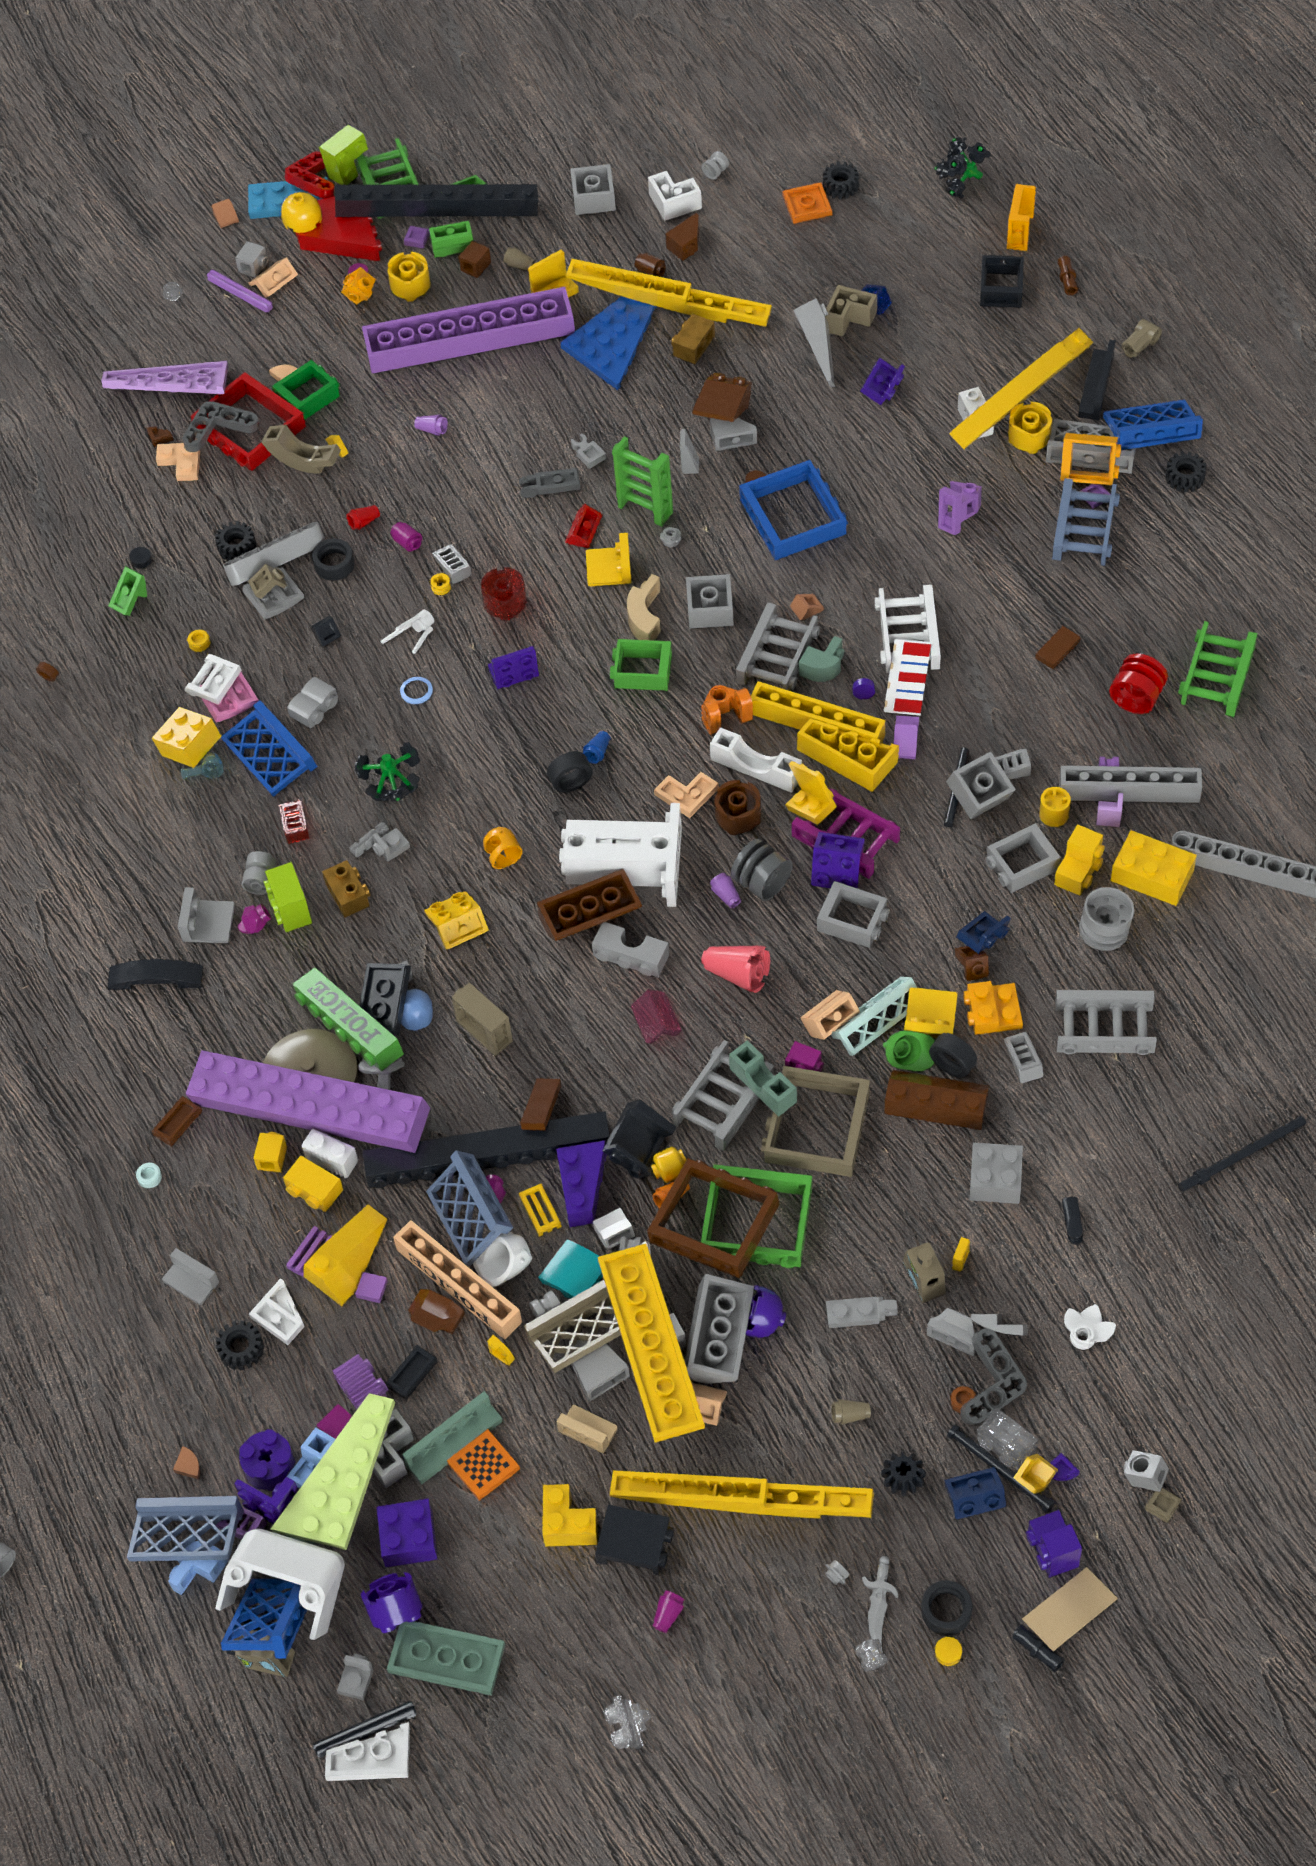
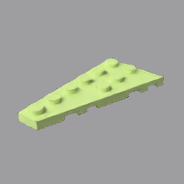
[271,1393,395,1550]

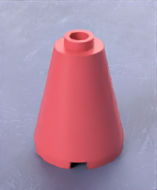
[701,945,770,993]

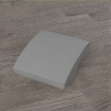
[243,567,304,620]
[971,1314,1028,1335]

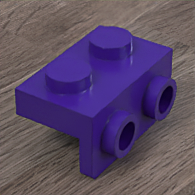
[860,358,905,405]

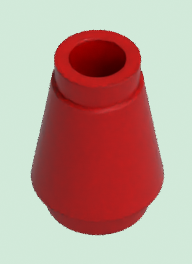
[346,505,380,530]

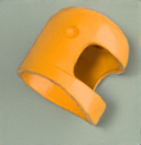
[483,827,523,869]

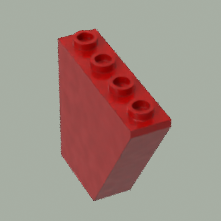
[295,196,382,261]

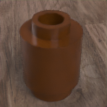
[634,253,666,277]

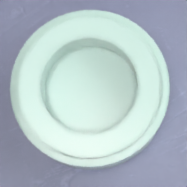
[136,1163,162,1188]

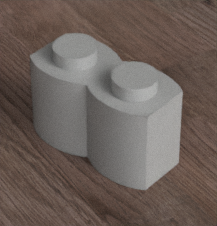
[287,677,338,728]

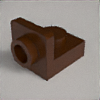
[955,946,989,981]

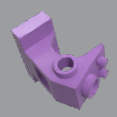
[938,481,982,535]

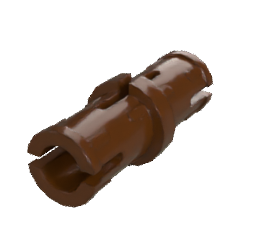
[1058,256,1078,296]

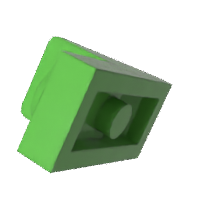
[108,566,147,616]

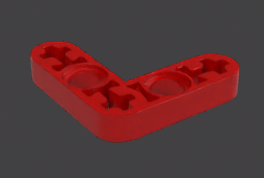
[285,151,335,199]

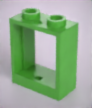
[610,639,672,691]

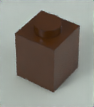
[459,241,491,278]

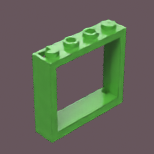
[701,1165,812,1268]

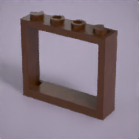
[647,1158,779,1279]

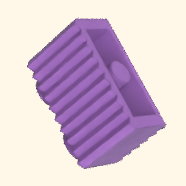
[332,1354,388,1410]

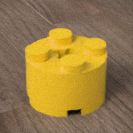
[387,252,431,302]
[1008,402,1052,454]

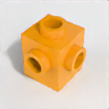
[341,267,376,305]

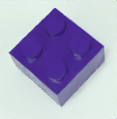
[377,1499,438,1568]

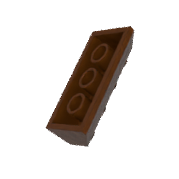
[537,869,642,941]
[884,1070,989,1130]

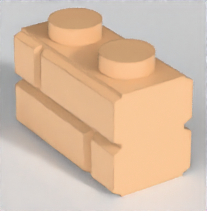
[801,990,860,1040]

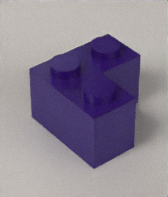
[1026,1510,1082,1578]

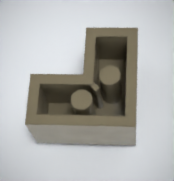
[825,285,877,336]

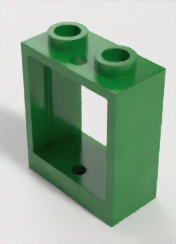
[272,360,340,420]

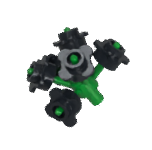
[934,137,991,199]

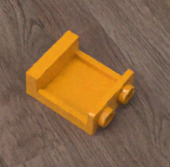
[1007,184,1036,251]

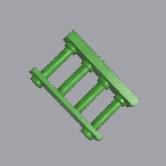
[355,138,418,219]
[612,436,673,527]
[1178,621,1258,717]

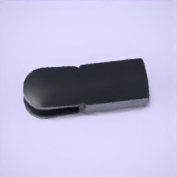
[1062,1197,1083,1245]

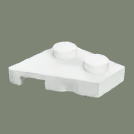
[249,1278,304,1345]

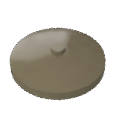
[263,1029,358,1083]

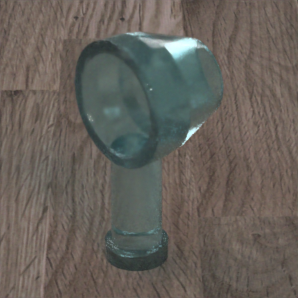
[181,753,224,780]

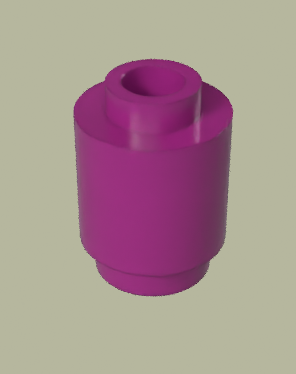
[390,522,422,552]

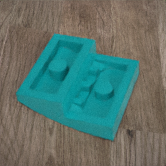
[538,1239,603,1299]

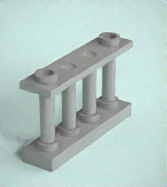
[736,602,820,691]
[1055,990,1157,1055]
[672,1040,774,1151]

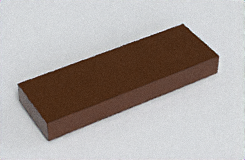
[520,1078,561,1130]

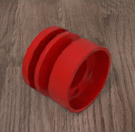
[1109,653,1168,714]

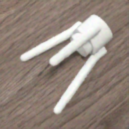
[381,609,434,654]

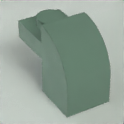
[799,636,845,682]

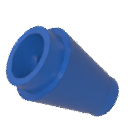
[583,731,610,764]

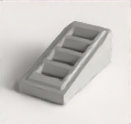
[680,429,699,474]
[432,544,472,585]
[995,749,1031,779]
[1003,1032,1043,1083]

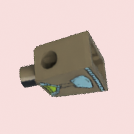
[903,1242,946,1303]
[226,1630,295,1677]

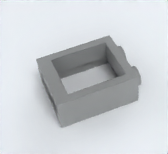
[985,823,1061,893]
[817,881,890,948]

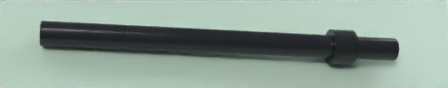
[1178,1115,1306,1192]

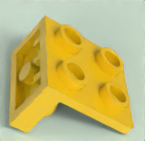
[528,250,579,298]
[586,533,631,586]
[785,761,837,825]
[424,891,489,950]
[904,987,957,1039]

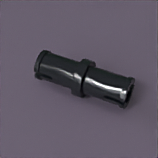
[1012,1624,1065,1673]

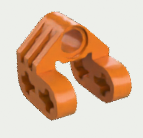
[701,685,753,735]

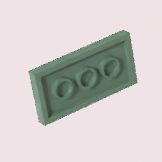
[387,1621,505,1696]

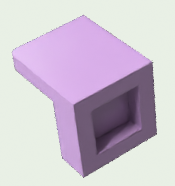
[1096,793,1123,827]

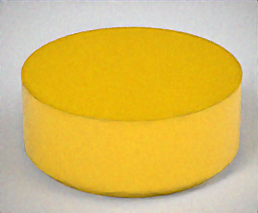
[187,630,210,652]
[935,1637,962,1666]

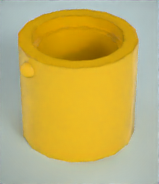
[1039,787,1071,827]

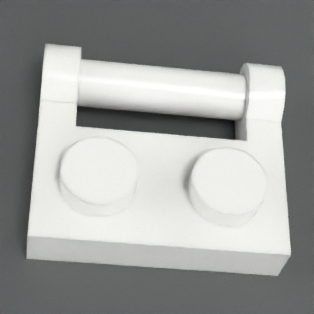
[184,654,242,705]

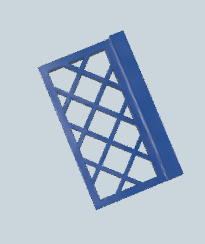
[1103,400,1203,450]
[220,700,318,797]
[221,1579,307,1658]

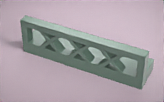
[402,1391,503,1485]

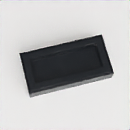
[385,1345,438,1400]

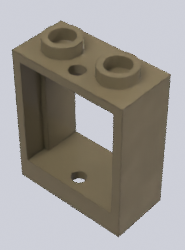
[452,983,513,1056]

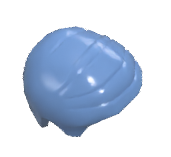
[401,989,433,1031]

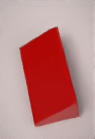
[565,504,603,548]

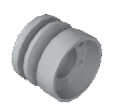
[1079,887,1135,951]

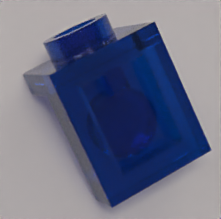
[861,284,892,315]

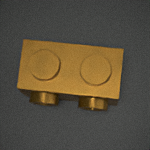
[671,314,715,364]
[322,860,371,918]

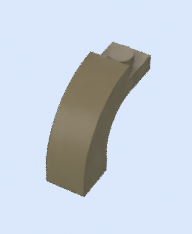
[262,425,341,474]

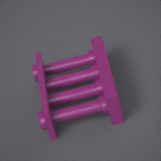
[791,788,900,879]

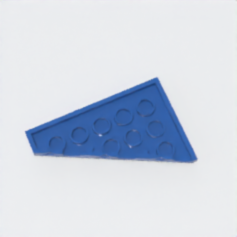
[561,296,657,390]

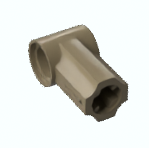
[1121,319,1162,358]

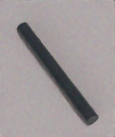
[944,748,970,828]

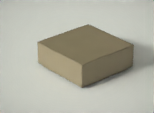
[1144,1488,1182,1523]

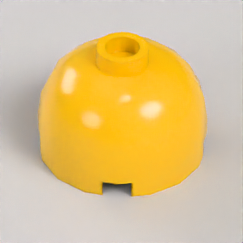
[281,192,322,233]

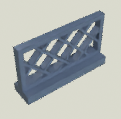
[426,1150,513,1266]
[127,1496,244,1561]

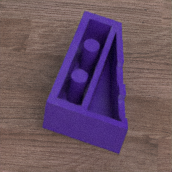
[556,1141,607,1228]

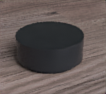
[129,547,152,568]

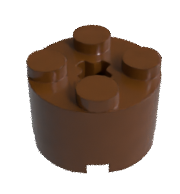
[714,780,761,836]

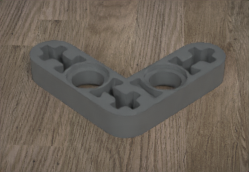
[182,401,259,452]
[961,1328,1027,1425]

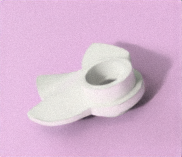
[1064,1304,1116,1350]

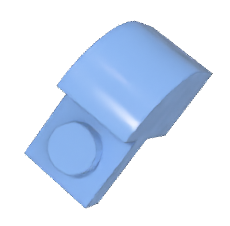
[287,1428,336,1489]
[168,1541,228,1595]

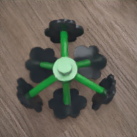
[355,742,420,801]

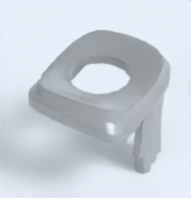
[358,1058,405,1090]

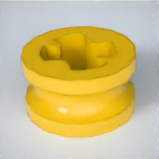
[430,573,451,595]

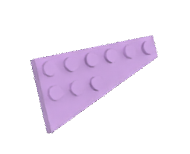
[101,361,229,394]

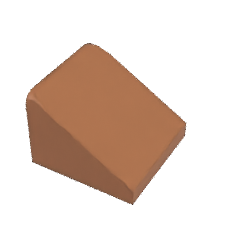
[211,199,239,228]
[790,594,824,620]

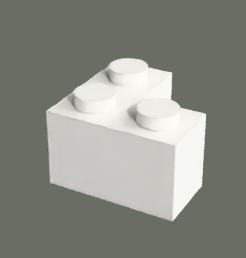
[648,171,702,221]

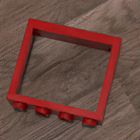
[190,372,306,471]

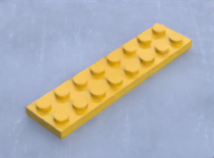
[598,1243,705,1443]

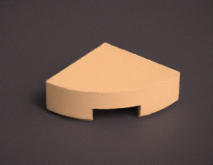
[269,365,298,381]

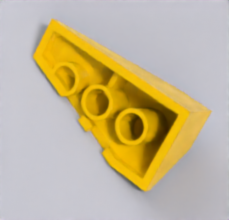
[304,1204,387,1306]

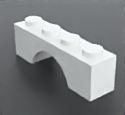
[710,727,802,793]

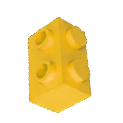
[283,1156,343,1212]

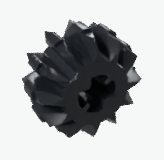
[881,1450,926,1497]

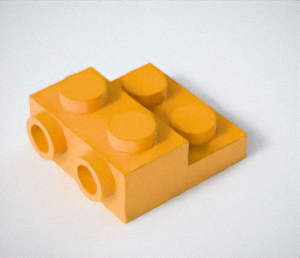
[963,981,1023,1035]

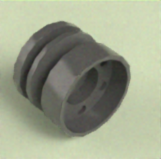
[731,839,793,901]

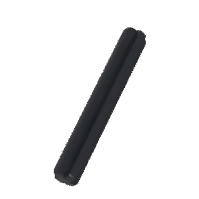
[313,1701,417,1758]

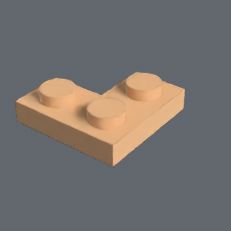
[156,443,200,481]
[654,772,719,818]

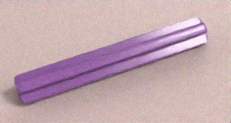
[207,270,273,313]

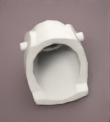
[473,1231,532,1288]

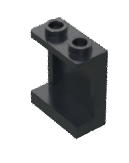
[603,1099,676,1179]
[595,1504,674,1575]

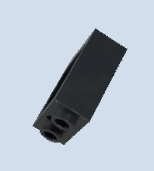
[980,255,1024,308]

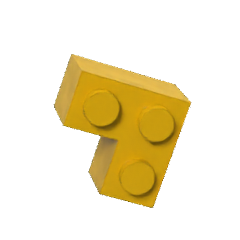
[1054,824,1105,896]
[543,1484,598,1546]

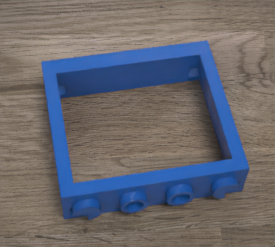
[739,460,848,560]

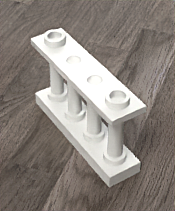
[875,585,941,673]

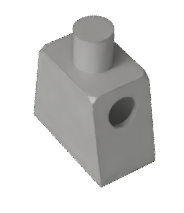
[572,1340,630,1402]

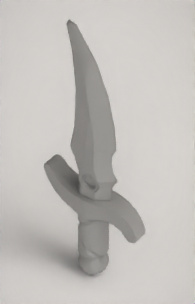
[862,1556,899,1655]

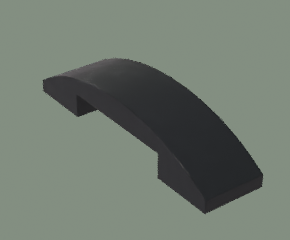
[107,959,203,990]

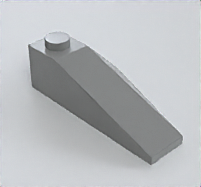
[794,299,835,388]

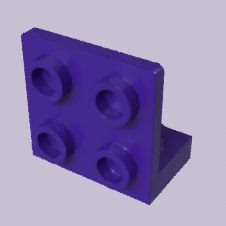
[488,646,539,689]
[811,832,865,889]
[234,1476,298,1524]

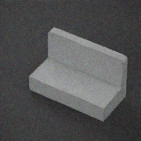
[162,1248,219,1305]

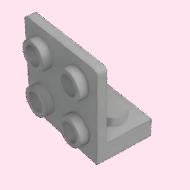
[178,887,235,943]

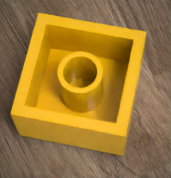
[152,707,221,768]

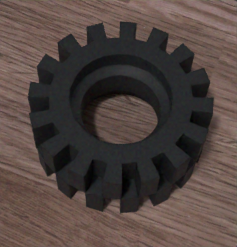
[823,162,859,199]
[1166,451,1206,493]
[215,521,256,561]
[216,1320,264,1371]

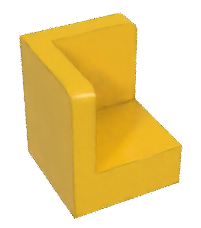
[1014,1454,1058,1494]

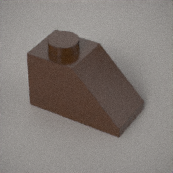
[666,213,700,261]

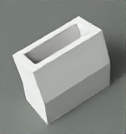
[593,1208,635,1250]

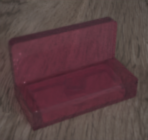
[631,989,682,1044]

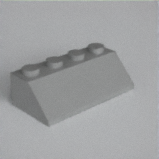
[684,1274,754,1384]

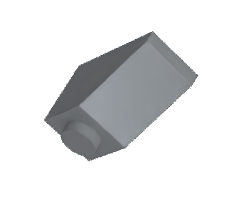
[710,418,757,451]

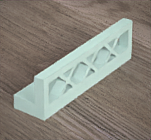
[831,977,917,1056]

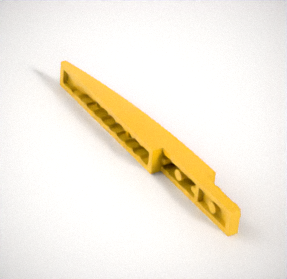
[566,259,772,327]
[949,328,1094,449]
[609,1470,874,1519]

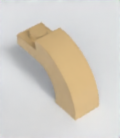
[627,574,661,641]

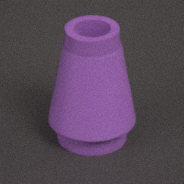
[415,415,448,436]
[710,873,741,909]

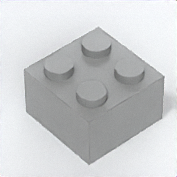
[570,164,616,215]
[686,574,734,629]
[946,752,1016,820]
[969,1142,1023,1204]

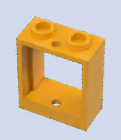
[1060,433,1121,485]

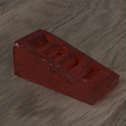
[279,800,310,844]

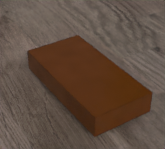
[1035,626,1081,669]
[151,1096,202,1147]

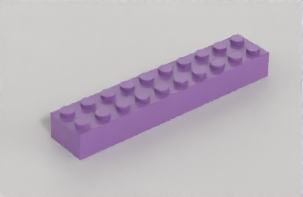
[362,287,575,374]
[186,1050,430,1153]

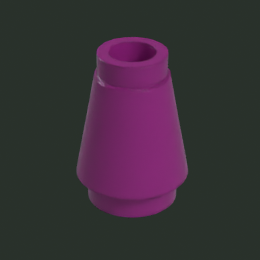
[652,1590,684,1633]

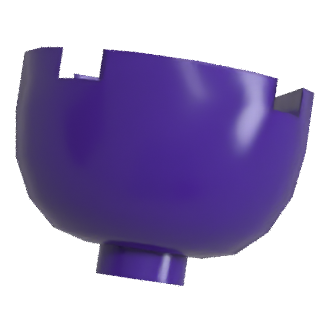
[746,1285,786,1338]

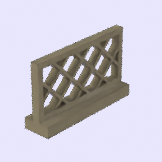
[524,1280,621,1373]

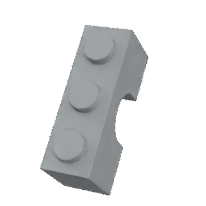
[592,922,669,978]

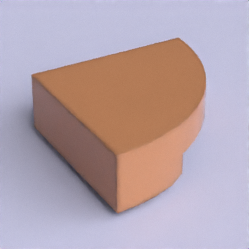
[173,1446,200,1480]

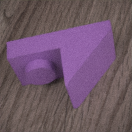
[894,716,919,759]

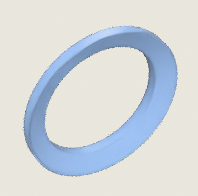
[400,677,433,704]

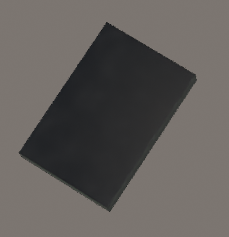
[359,963,411,1036]

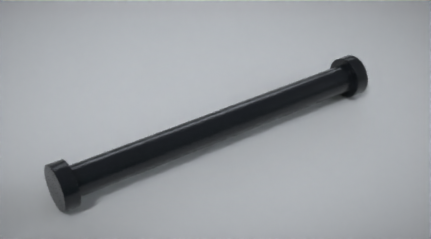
[947,1424,1056,1514]

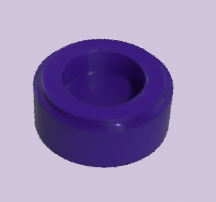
[852,678,875,699]

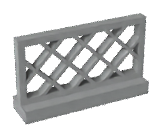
[1046,419,1136,474]

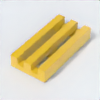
[519,1184,562,1237]

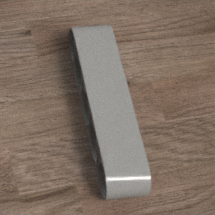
[223,522,326,586]

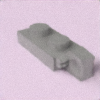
[826,1297,898,1328]

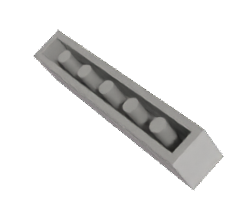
[1059,766,1202,803]

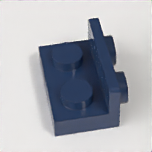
[944,1467,1006,1520]

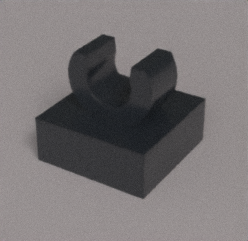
[311,616,341,647]

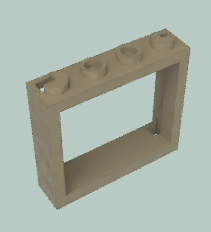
[761,1066,870,1177]

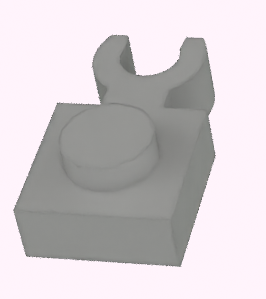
[571,434,606,469]

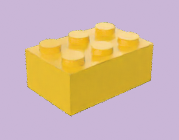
[1111,830,1197,906]

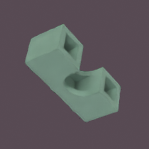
[729,1040,797,1117]

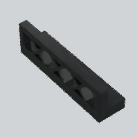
[1078,340,1116,421]

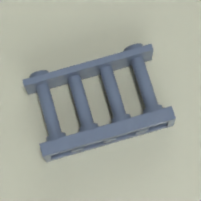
[1052,478,1120,566]

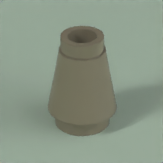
[503,247,535,270]
[831,1399,871,1425]

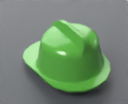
[883,1031,935,1071]

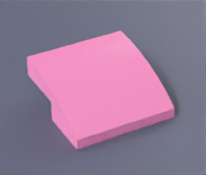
[200,672,258,723]

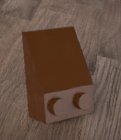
[692,373,752,422]

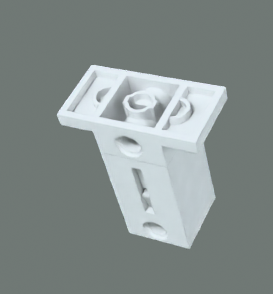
[559,803,682,907]

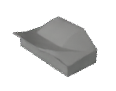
[927,1308,976,1356]

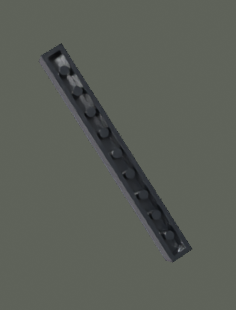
[335,184,538,217]
[363,1111,610,1188]

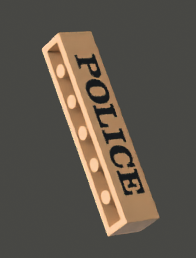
[393,1220,522,1340]

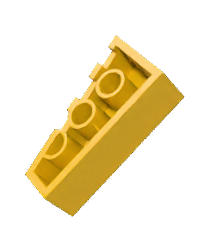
[797,718,899,792]

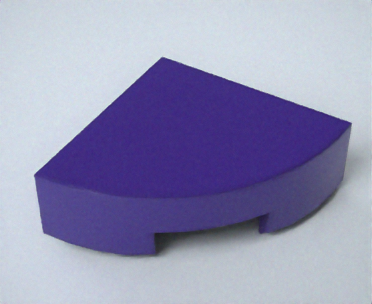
[1050,1453,1080,1481]

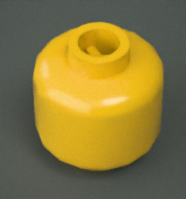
[651,1147,686,1183]

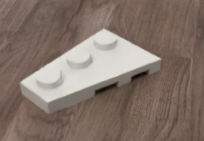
[325,1722,410,1781]

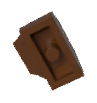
[408,1289,465,1334]

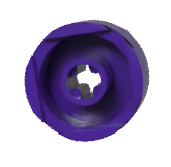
[239,1429,296,1491]
[361,1572,422,1633]

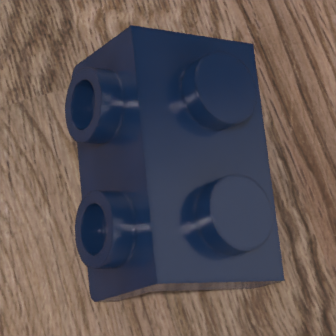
[956,911,1011,954]

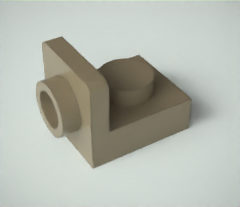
[248,564,287,599]

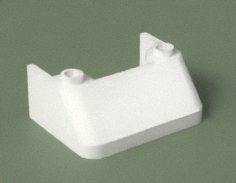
[215,1528,344,1640]

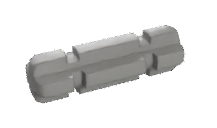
[349,822,390,858]

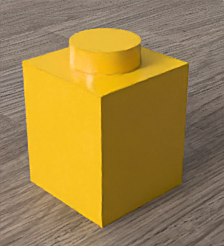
[253,1132,287,1172]

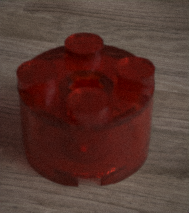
[481,567,527,621]

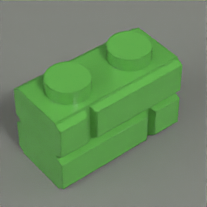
[429,220,473,258]

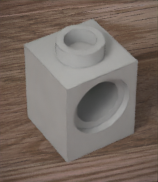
[1124,1450,1169,1492]

